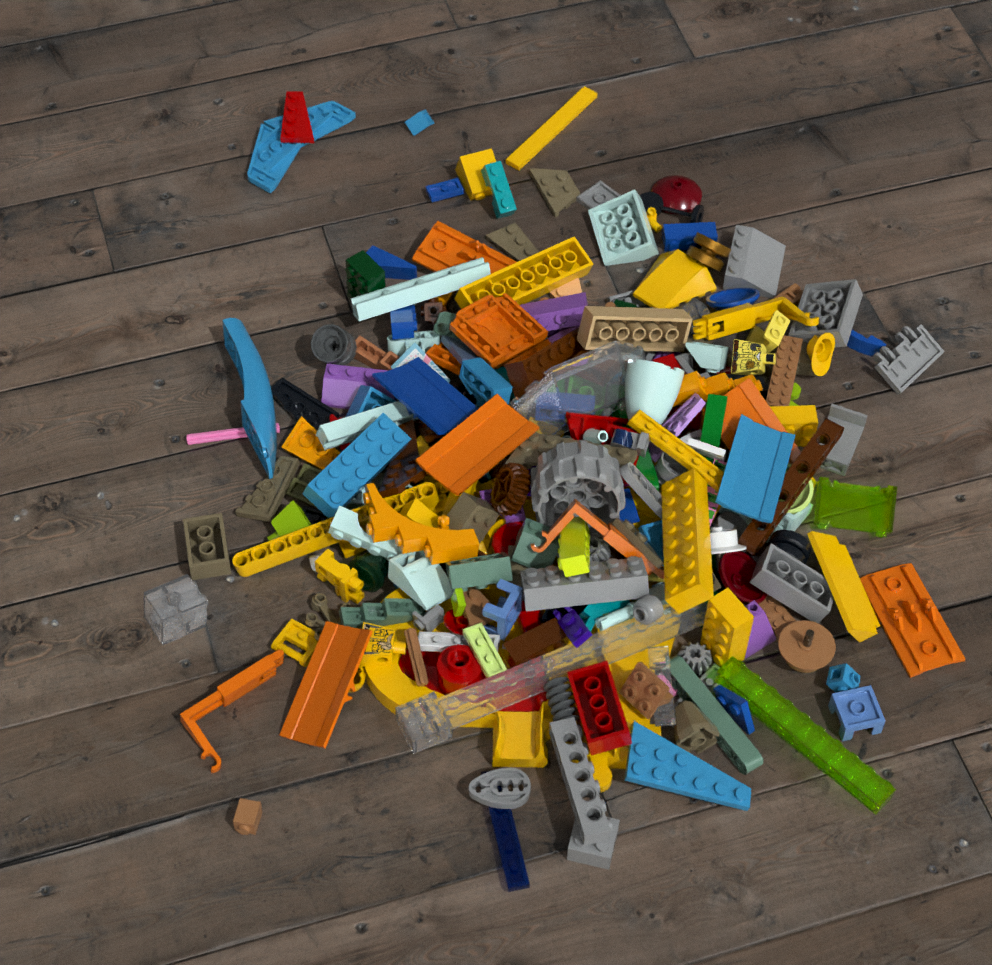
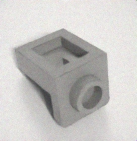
[412,604,445,632]

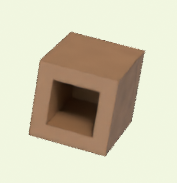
[233,798,263,835]

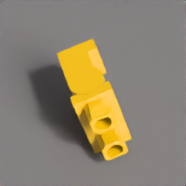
[315,549,365,604]

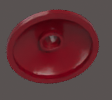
[651,175,702,215]
[719,551,767,605]

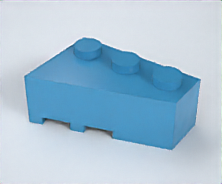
[459,357,513,408]

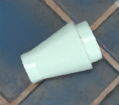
[583,428,608,444]

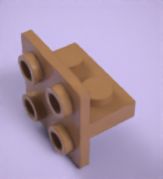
[619,662,673,719]

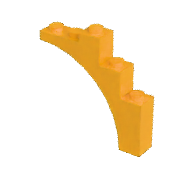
[673,371,763,407]
[363,483,480,565]

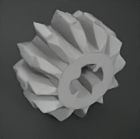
[677,641,712,676]

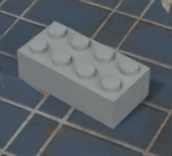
[750,543,834,623]

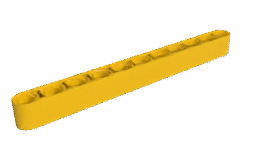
[232,482,439,577]

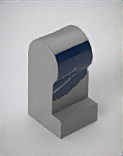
[610,429,650,457]

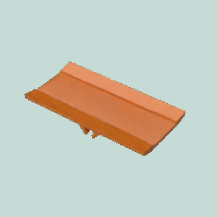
[412,221,517,274]
[702,378,801,464]
[416,394,539,496]
[860,563,966,678]
[279,621,373,749]

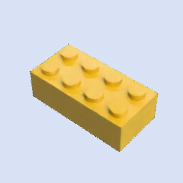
[700,588,754,671]

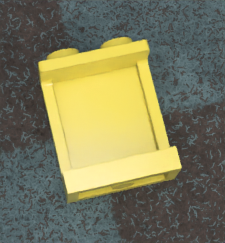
[746,310,791,353]

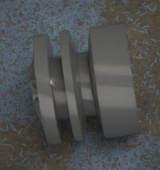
[311,324,357,366]

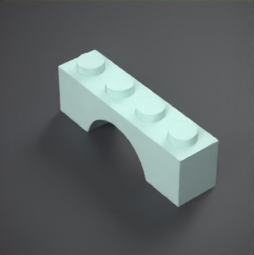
[328,506,402,561]

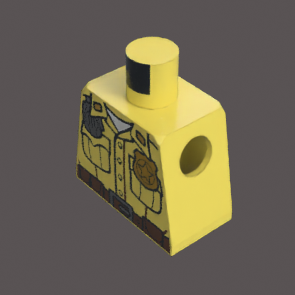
[731,339,776,375]

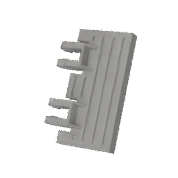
[873,324,945,395]

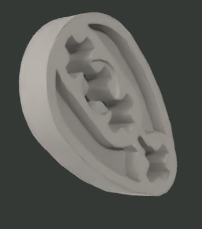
[469,768,531,809]

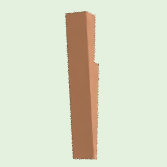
[354,336,400,370]

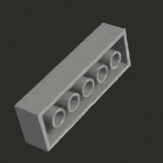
[520,556,649,612]

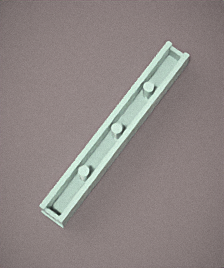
[351,257,491,321]
[316,401,418,450]

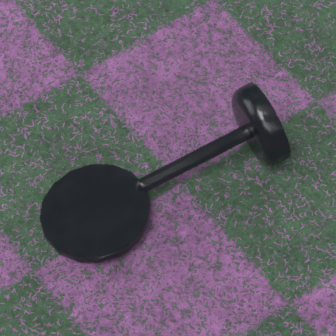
[639,192,704,223]

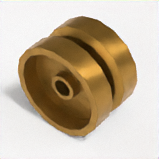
[686,232,731,272]

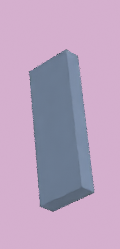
[441,335,478,365]

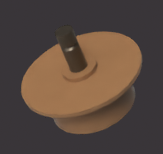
[778,620,836,673]

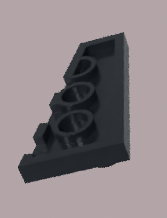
[271,378,339,430]

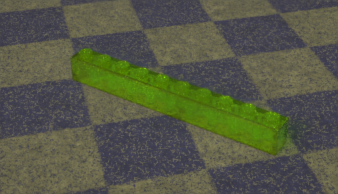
[714,656,896,815]

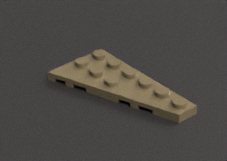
[505,432,637,469]

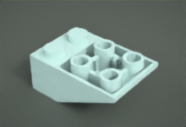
[388,550,454,611]

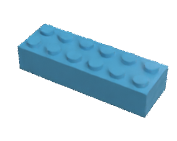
[302,413,411,518]

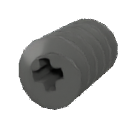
[543,677,580,722]

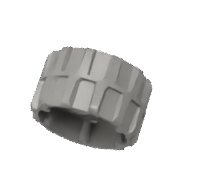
[530,440,626,536]

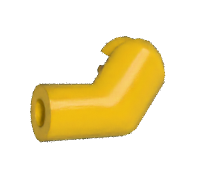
[646,207,662,233]

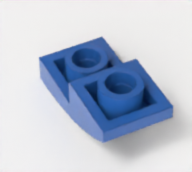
[847,330,886,357]
[619,488,640,524]

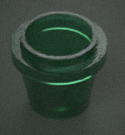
[349,552,389,592]

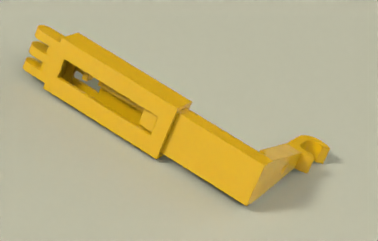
[692,296,819,341]

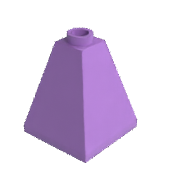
[744,600,776,660]

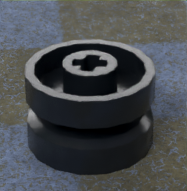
[766,529,811,565]

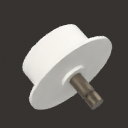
[710,526,747,573]

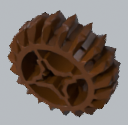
[490,462,531,516]

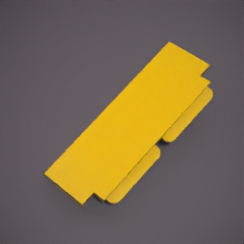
[807,531,880,643]

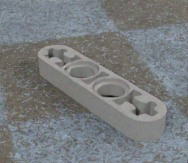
[620,462,662,520]

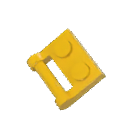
[271,618,321,667]

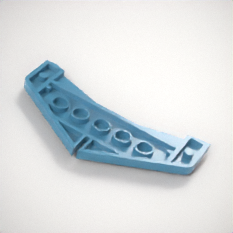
[247,101,356,194]

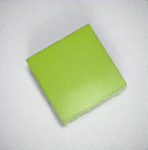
[451,588,466,617]

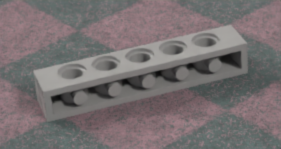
[549,717,613,846]

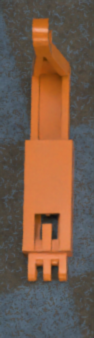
[530,499,664,579]
[180,649,284,773]

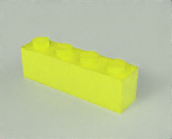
[557,517,590,577]

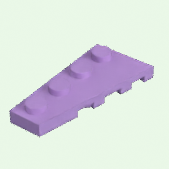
[648,392,706,463]

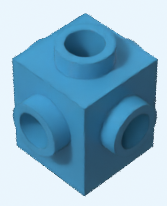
[826,663,861,693]

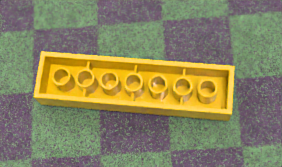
[455,236,594,309]
[661,468,714,614]

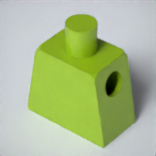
[267,500,312,544]

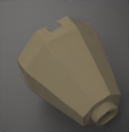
[674,701,720,753]

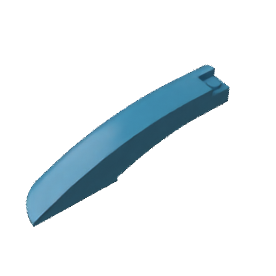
[222,318,277,479]

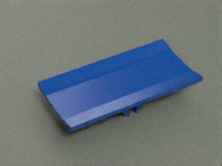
[372,357,479,435]

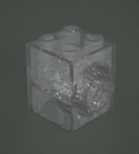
[144,574,208,645]

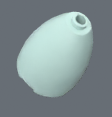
[624,359,685,429]

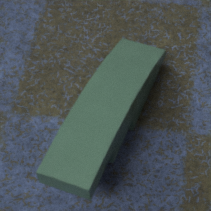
[339,598,426,628]

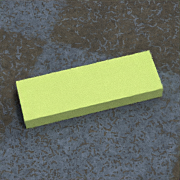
[462,623,508,682]

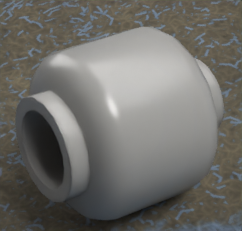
[633,595,664,625]

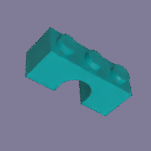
[481,161,517,219]

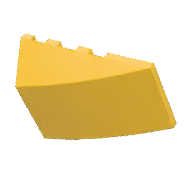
[633,249,717,309]

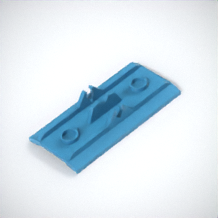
[715,414,795,523]

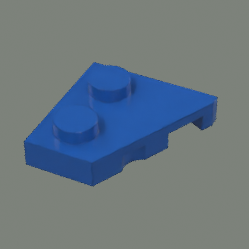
[714,684,755,735]

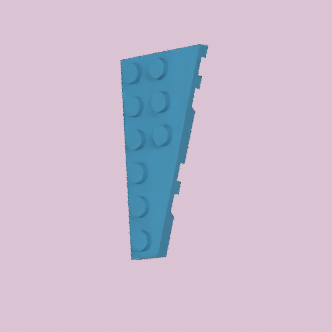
[624,721,751,811]

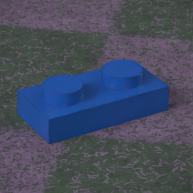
[426,178,464,203]

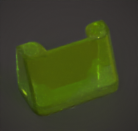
[813,477,897,538]

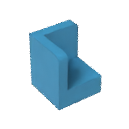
[405,109,434,136]

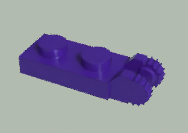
[553,606,593,648]

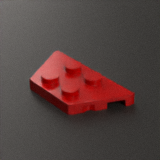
[566,412,628,444]

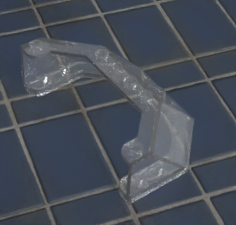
[509,340,646,436]

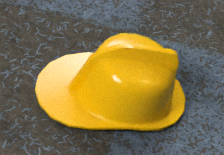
[806,333,835,376]

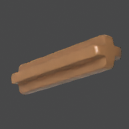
[404,628,428,687]

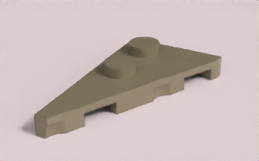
[612,518,664,569]

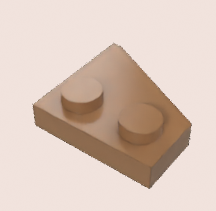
[463,587,494,627]

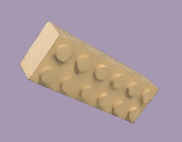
[576,306,693,352]

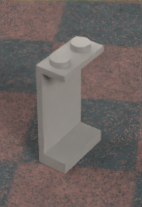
[819,404,868,476]

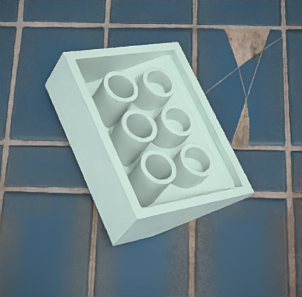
[588,189,659,266]

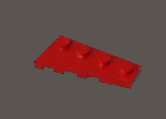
[280,91,314,143]

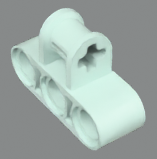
[387,330,440,357]

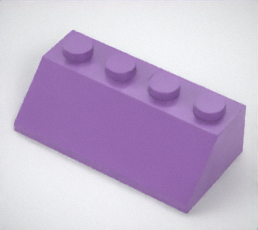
[520,292,588,336]
[321,364,398,409]

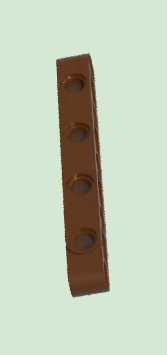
[738,418,844,556]

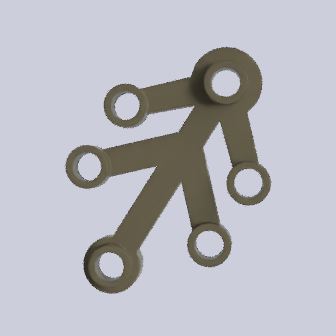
[305,593,361,641]

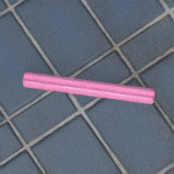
[186,423,280,445]

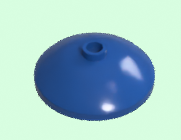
[706,288,760,311]

